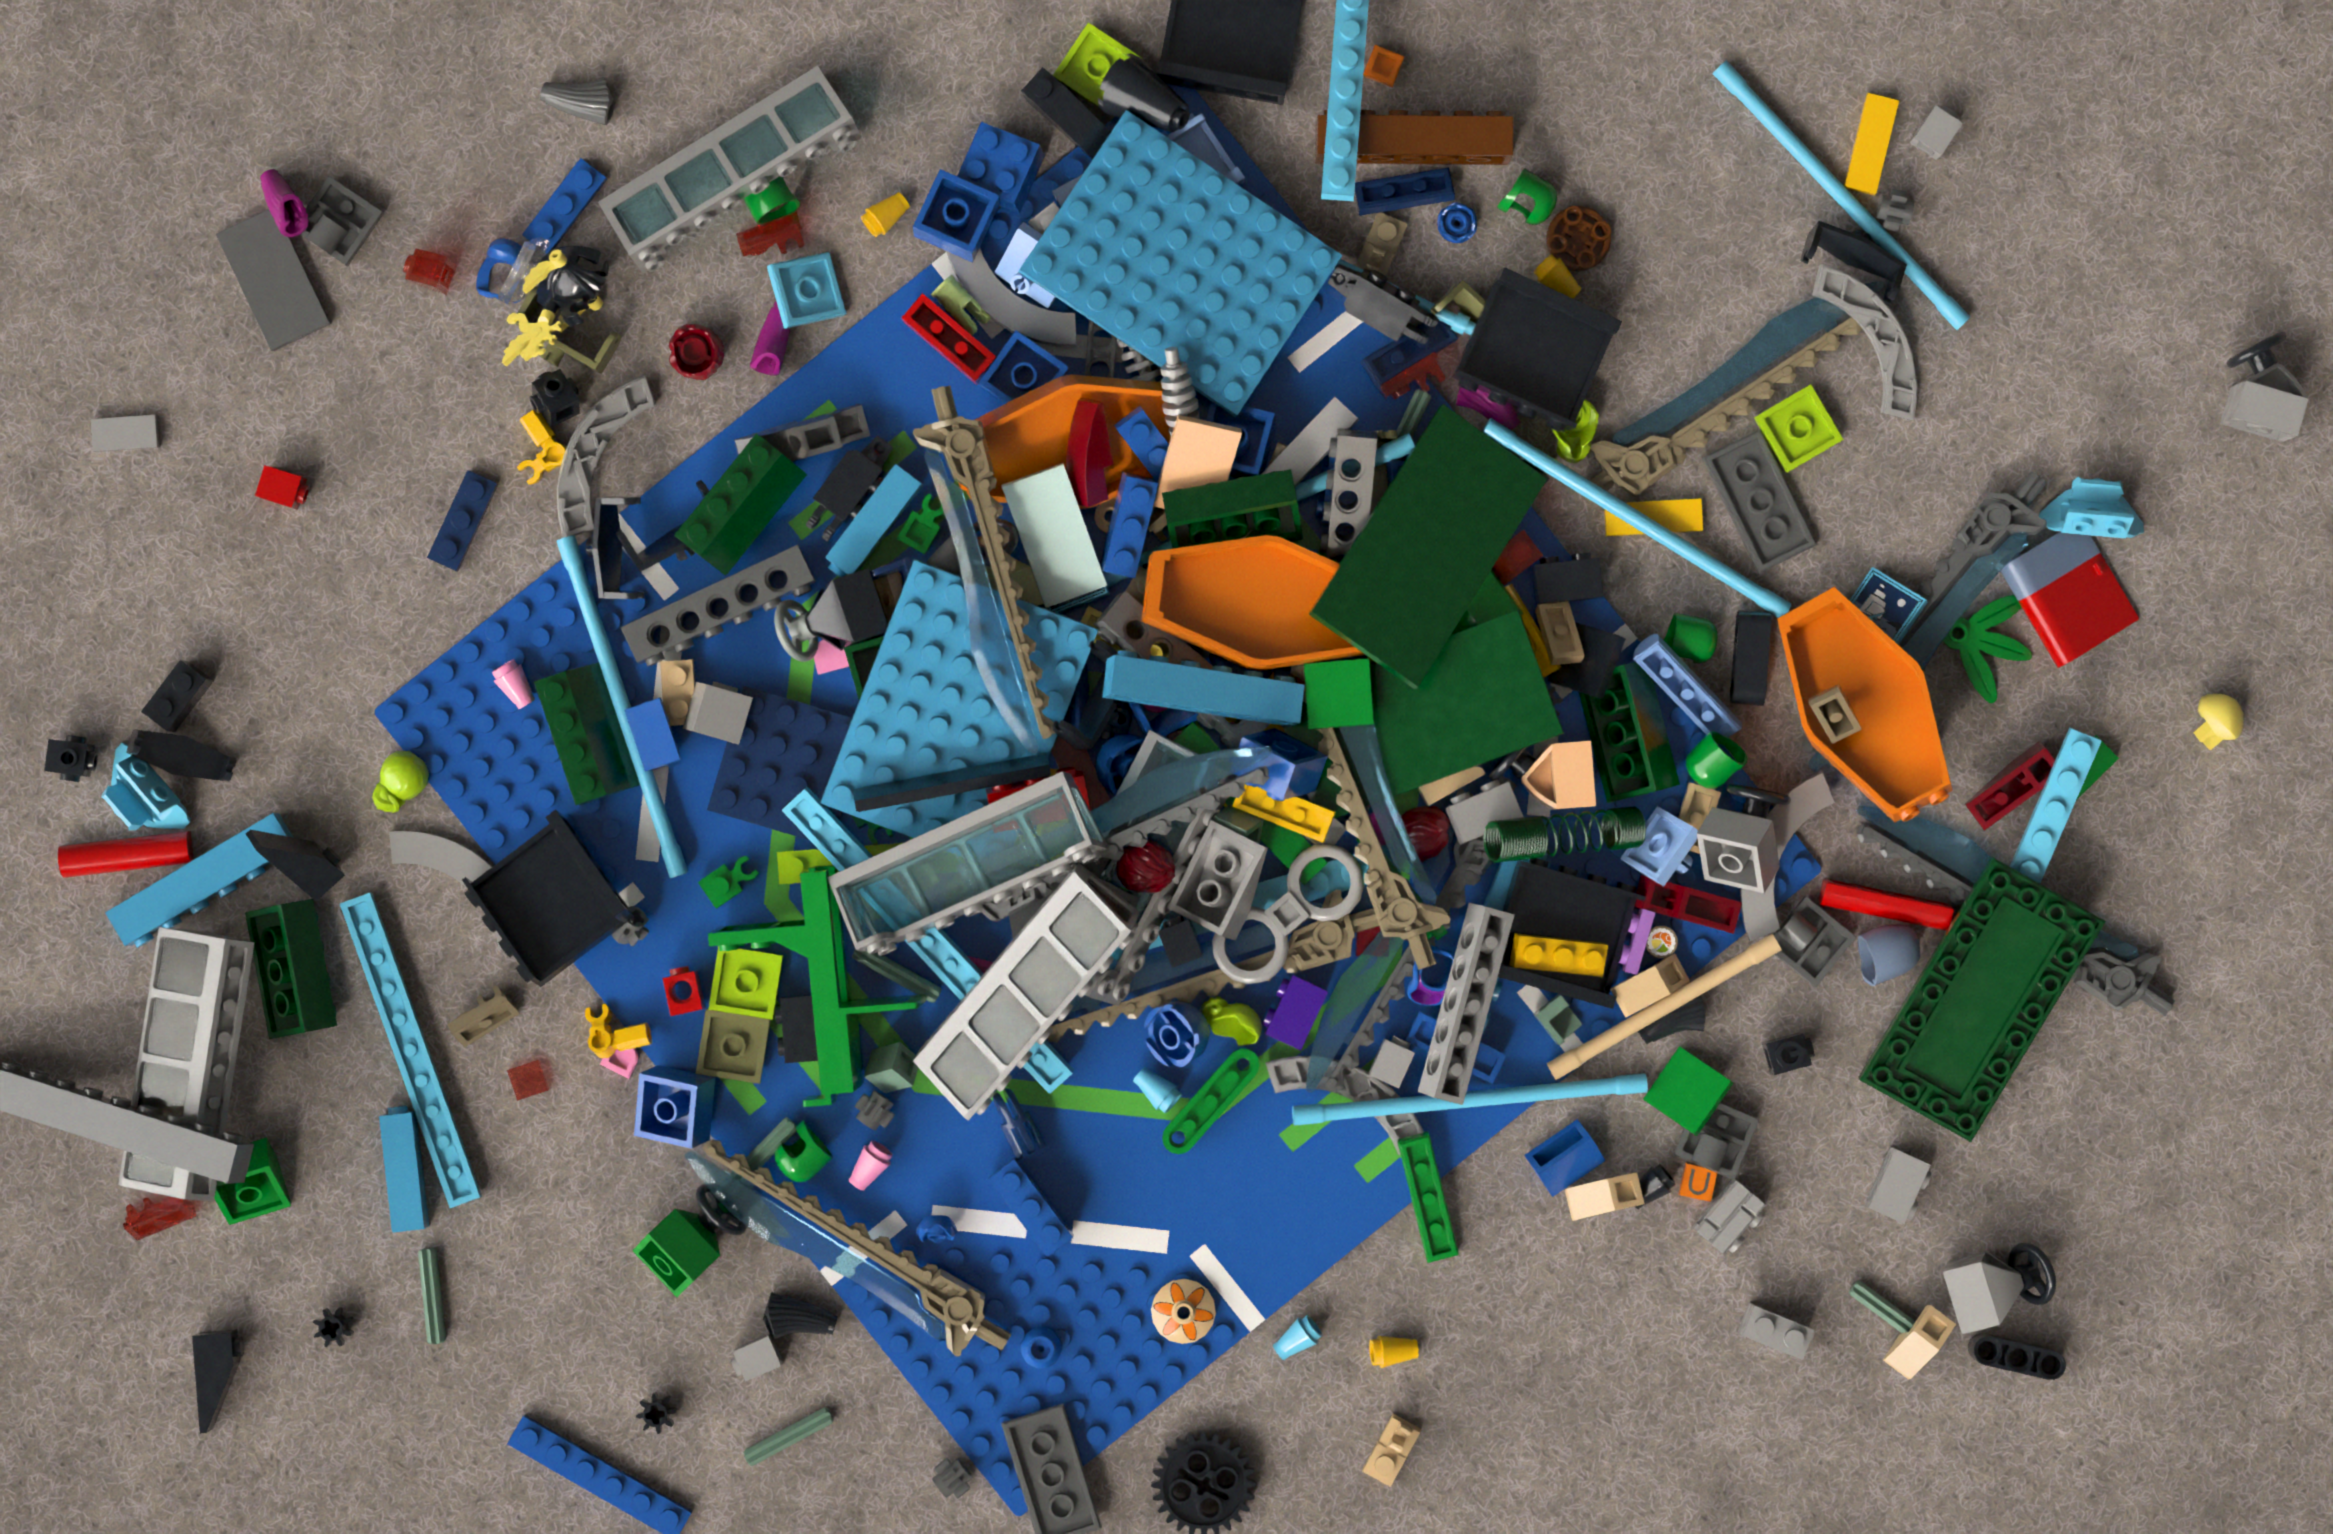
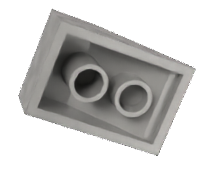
[1168,820,1268,941]

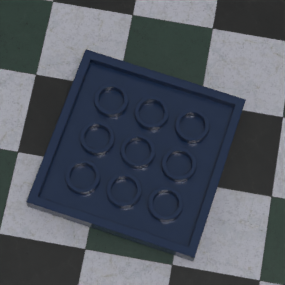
[707,686,852,840]

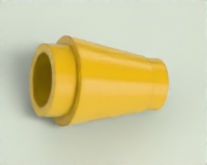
[861,192,910,237]
[1534,254,1582,298]
[1369,1336,1419,1368]

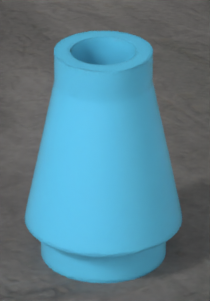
[1133,1067,1182,1113]
[1273,1315,1322,1360]

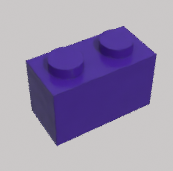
[1262,974,1328,1051]

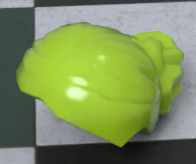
[1552,399,1599,464]
[372,751,429,813]
[1200,996,1262,1046]

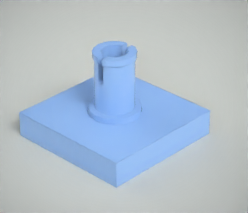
[994,222,1056,308]
[1620,806,1698,886]

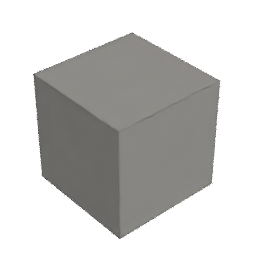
[683,681,753,745]

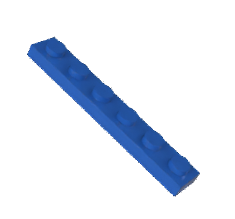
[507,1415,693,1534]

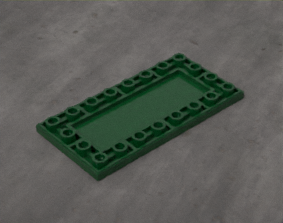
[1308,404,1547,689]
[1283,610,1564,819]
[1858,856,2106,1142]

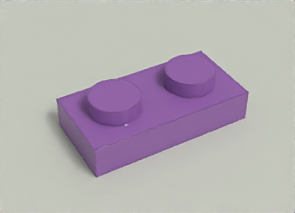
[1618,909,1655,975]

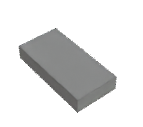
[91,414,160,452]

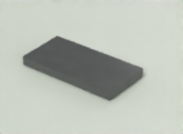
[216,209,331,351]
[1702,429,1817,574]
[1001,1403,1102,1534]

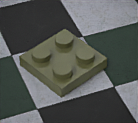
[696,1009,771,1084]

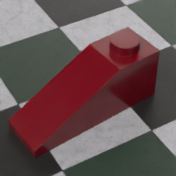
[1965,742,2055,831]

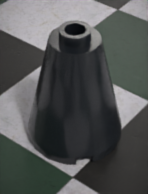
[1098,53,1190,132]

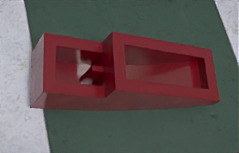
[1066,398,1113,507]
[1635,875,1742,934]

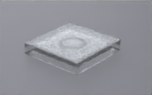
[498,237,550,305]

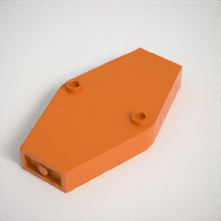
[959,374,1171,509]
[1141,535,1365,671]
[1777,587,1953,822]

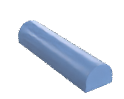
[1633,634,1742,737]

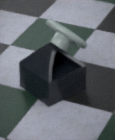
[774,569,888,662]

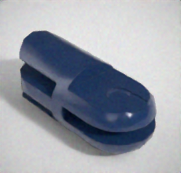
[993,1088,1046,1161]

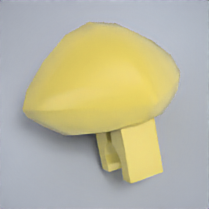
[2193,694,2244,750]

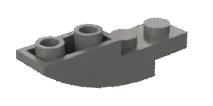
[734,404,870,461]

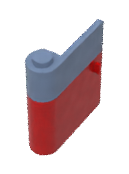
[1999,531,2139,668]

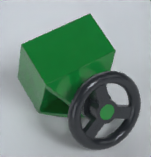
[632,1183,747,1297]

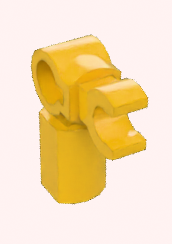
[517,410,567,485]
[585,1004,653,1058]

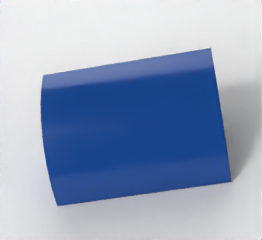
[624,697,682,772]
[1524,1119,1606,1197]

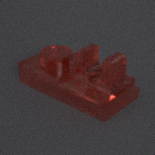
[736,212,804,257]
[1378,351,1445,400]
[123,1196,197,1241]

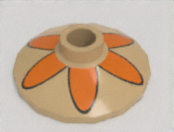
[1151,1279,1216,1344]

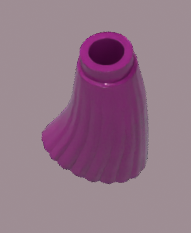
[260,169,309,237]
[749,301,791,376]
[1456,386,1521,430]

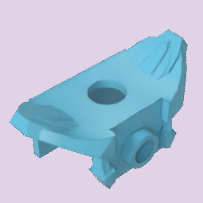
[2039,477,2144,539]
[101,743,191,831]

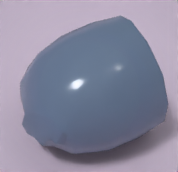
[1857,924,1920,986]

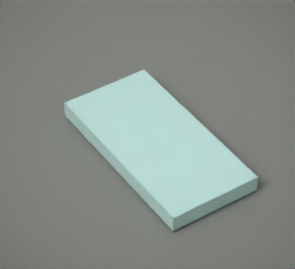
[1001,463,1107,608]

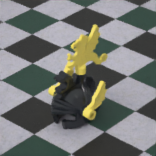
[502,246,610,366]

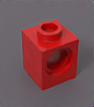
[255,465,309,510]
[662,966,706,1016]

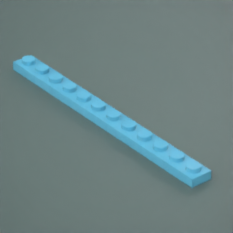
[782,787,1074,1094]

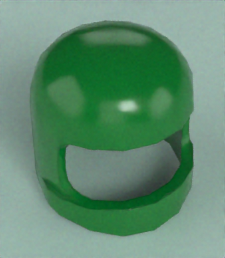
[1497,168,1558,225]
[743,176,800,224]
[1664,613,1718,664]
[1686,731,1748,789]
[775,1120,833,1182]

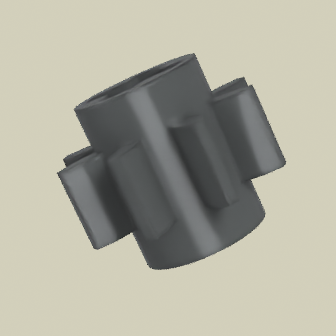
[1876,188,1914,231]
[611,906,649,946]
[854,1090,895,1131]
[932,1458,973,1499]

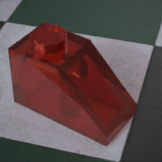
[403,248,457,295]
[1492,530,1543,586]

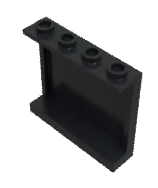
[1157,0,1302,105]
[1452,267,1622,433]
[462,809,635,987]
[1498,858,1646,1009]

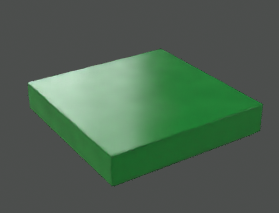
[1304,659,1375,730]
[1643,1046,1733,1136]

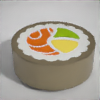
[1645,926,1678,958]

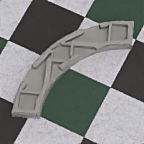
[946,248,1076,347]
[1812,264,1918,421]
[557,374,656,538]
[1740,773,1835,941]
[389,831,502,950]
[1265,1056,1424,1155]

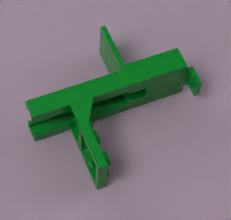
[708,865,927,1107]

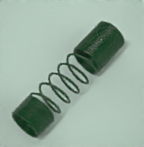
[1483,806,1646,863]

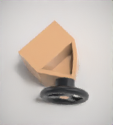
[1489,741,1596,810]

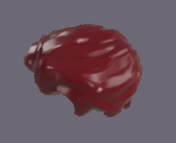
[668,324,725,380]
[1392,806,1450,863]
[1117,839,1175,893]

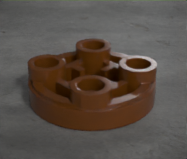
[1546,206,1611,272]

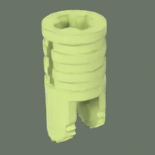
[931,275,991,335]

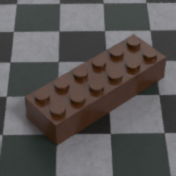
[1315,110,1513,165]

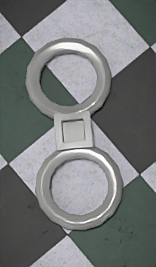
[1212,844,1364,984]

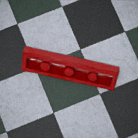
[58,831,194,878]
[1819,878,1954,931]

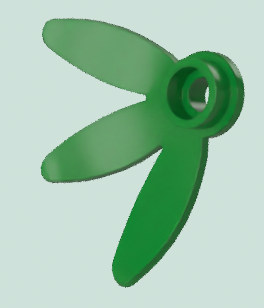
[1941,595,2032,703]

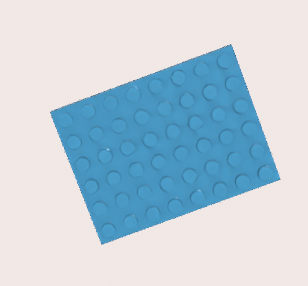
[1018,110,1342,417]
[820,559,1098,870]

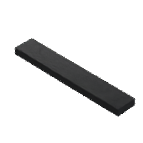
[853,753,1051,812]

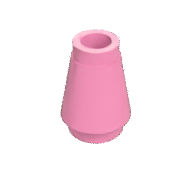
[492,659,535,709]
[849,1141,893,1191]

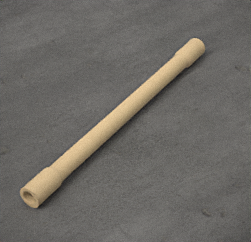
[1546,934,1782,1080]

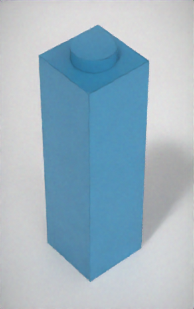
[825,464,923,577]
[379,1106,429,1233]

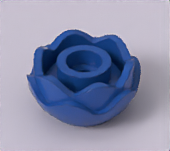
[1437,202,1477,243]
[916,1215,957,1243]
[1021,1328,1062,1368]

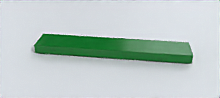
[1173,722,1327,885]

